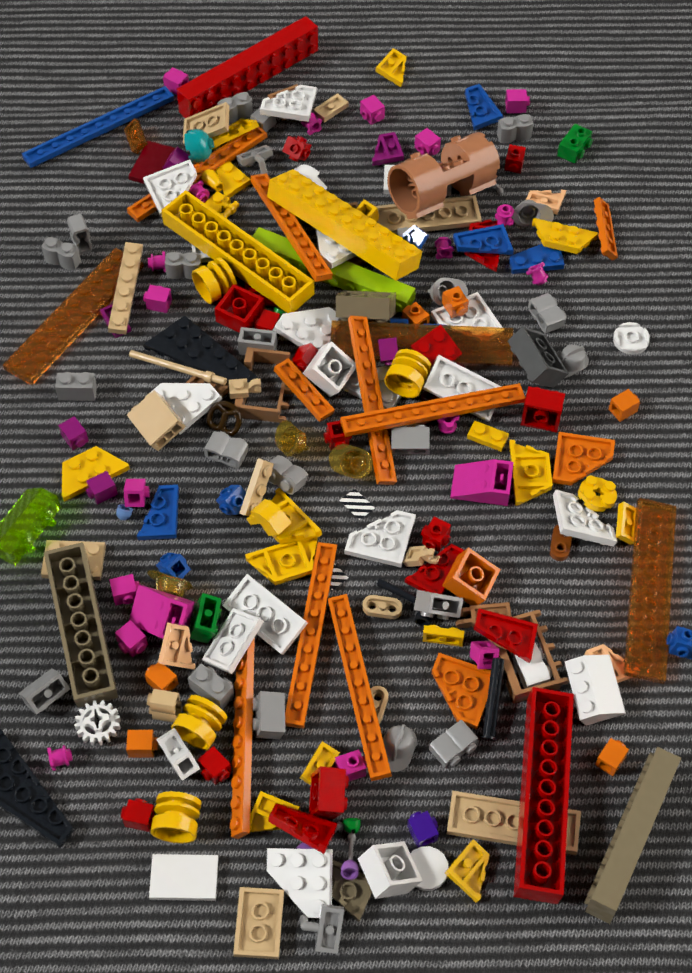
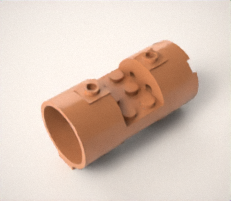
[387,132,500,219]

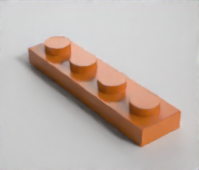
[594,197,618,261]
[273,358,335,422]

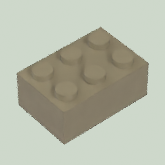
[336,290,396,322]

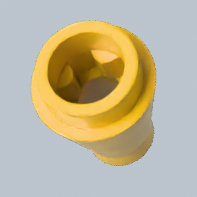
[202,169,224,192]

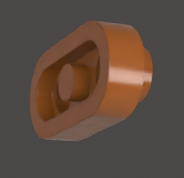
[550,525,572,561]

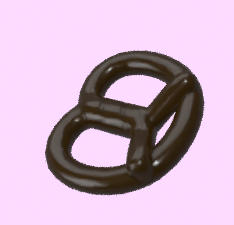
[207,401,242,436]

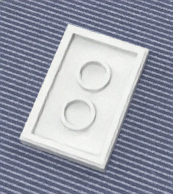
[202,608,264,674]
[149,854,219,901]

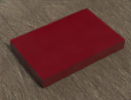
[128,141,175,184]

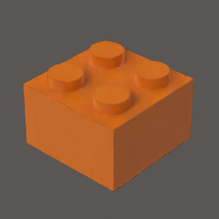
[442,547,501,606]

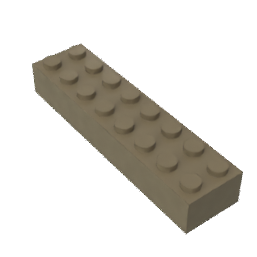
[44,542,118,708]
[584,747,681,924]

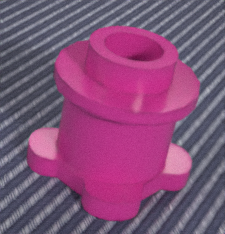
[301,113,322,135]
[189,181,210,203]
[495,204,514,226]
[434,237,454,259]
[148,251,166,272]
[526,262,549,285]
[437,415,459,434]
[47,745,73,771]

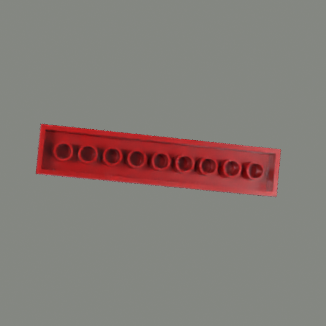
[176,16,318,118]
[513,687,574,904]

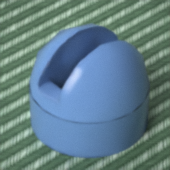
[116,504,133,520]

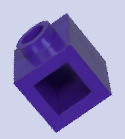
[407,811,439,848]

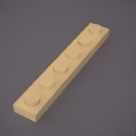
[108,242,143,335]

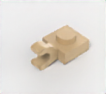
[229,378,261,399]
[403,546,440,567]

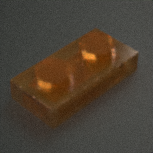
[124,118,148,154]

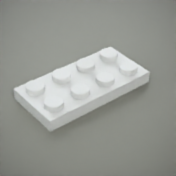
[422,355,502,422]
[222,574,308,655]

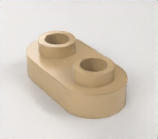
[362,595,402,619]
[371,686,388,724]

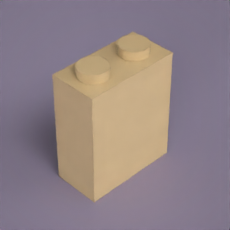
[127,390,186,451]

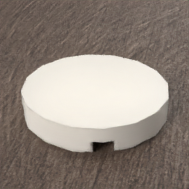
[613,322,650,355]
[410,846,448,891]

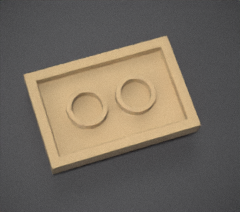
[183,102,229,146]
[41,540,106,580]
[233,887,284,959]

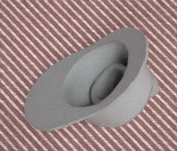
[512,200,554,227]
[428,277,468,306]
[557,344,589,378]
[383,724,417,772]

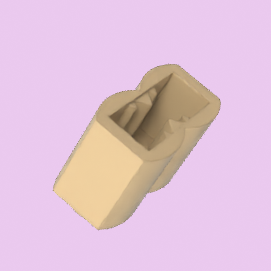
[147,689,182,723]

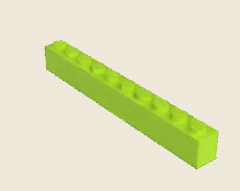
[252,227,416,312]

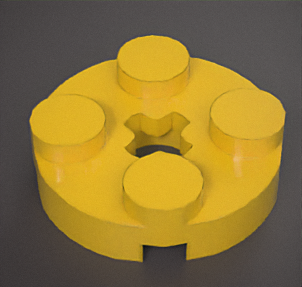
[578,475,617,512]

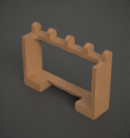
[234,347,292,423]
[488,610,569,704]

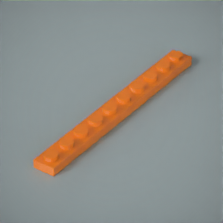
[127,126,267,222]
[250,173,333,282]
[348,315,397,485]
[340,383,526,437]
[285,542,337,729]
[327,594,392,781]
[230,637,255,839]

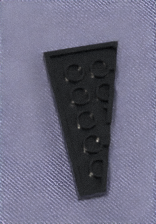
[143,315,257,384]
[0,728,74,848]

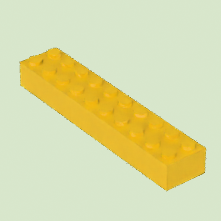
[267,169,423,281]
[161,190,315,313]

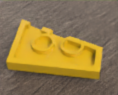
[212,118,259,150]

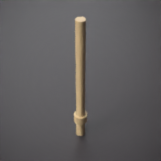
[129,350,227,385]

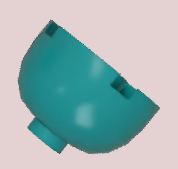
[184,129,214,164]

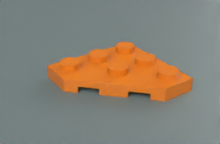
[552,432,615,486]
[432,653,491,729]

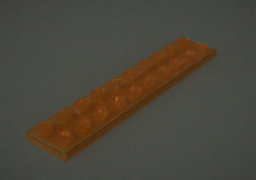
[3,248,144,385]
[331,320,513,365]
[624,498,676,684]

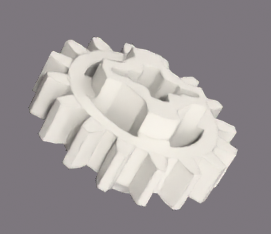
[74,700,121,746]

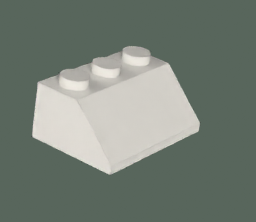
[564,654,626,726]

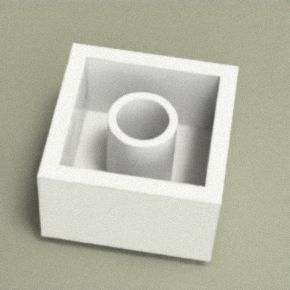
[303,341,356,397]
[358,841,422,899]

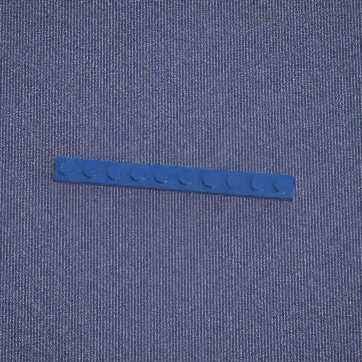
[22,86,174,168]

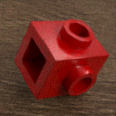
[282,136,312,162]
[324,420,352,450]
[421,517,451,552]

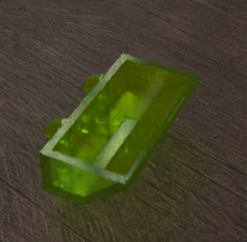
[0,488,61,566]

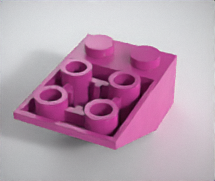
[450,459,513,506]
[129,584,195,639]

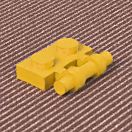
[205,191,240,219]

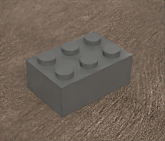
[508,326,569,388]

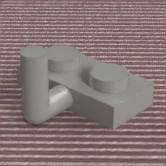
[236,145,273,175]
[299,904,344,954]

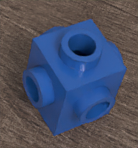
[216,485,246,515]
[156,553,191,583]
[666,626,692,660]

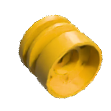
[191,257,237,304]
[384,349,432,398]
[171,695,227,750]
[150,791,202,843]

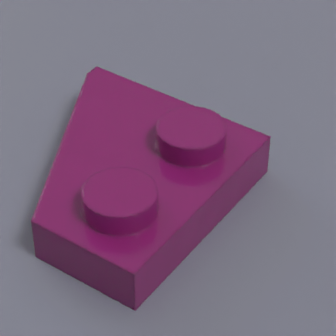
[372,132,404,166]

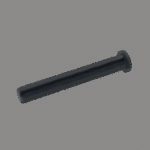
[480,657,504,741]

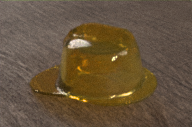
[275,420,309,457]
[329,444,373,479]
[147,570,193,597]

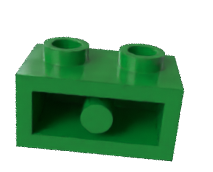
[557,124,593,164]
[190,593,222,644]

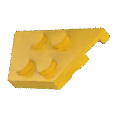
[532,218,598,254]
[509,439,553,506]
[62,446,130,502]
[270,488,322,544]
[245,537,318,585]

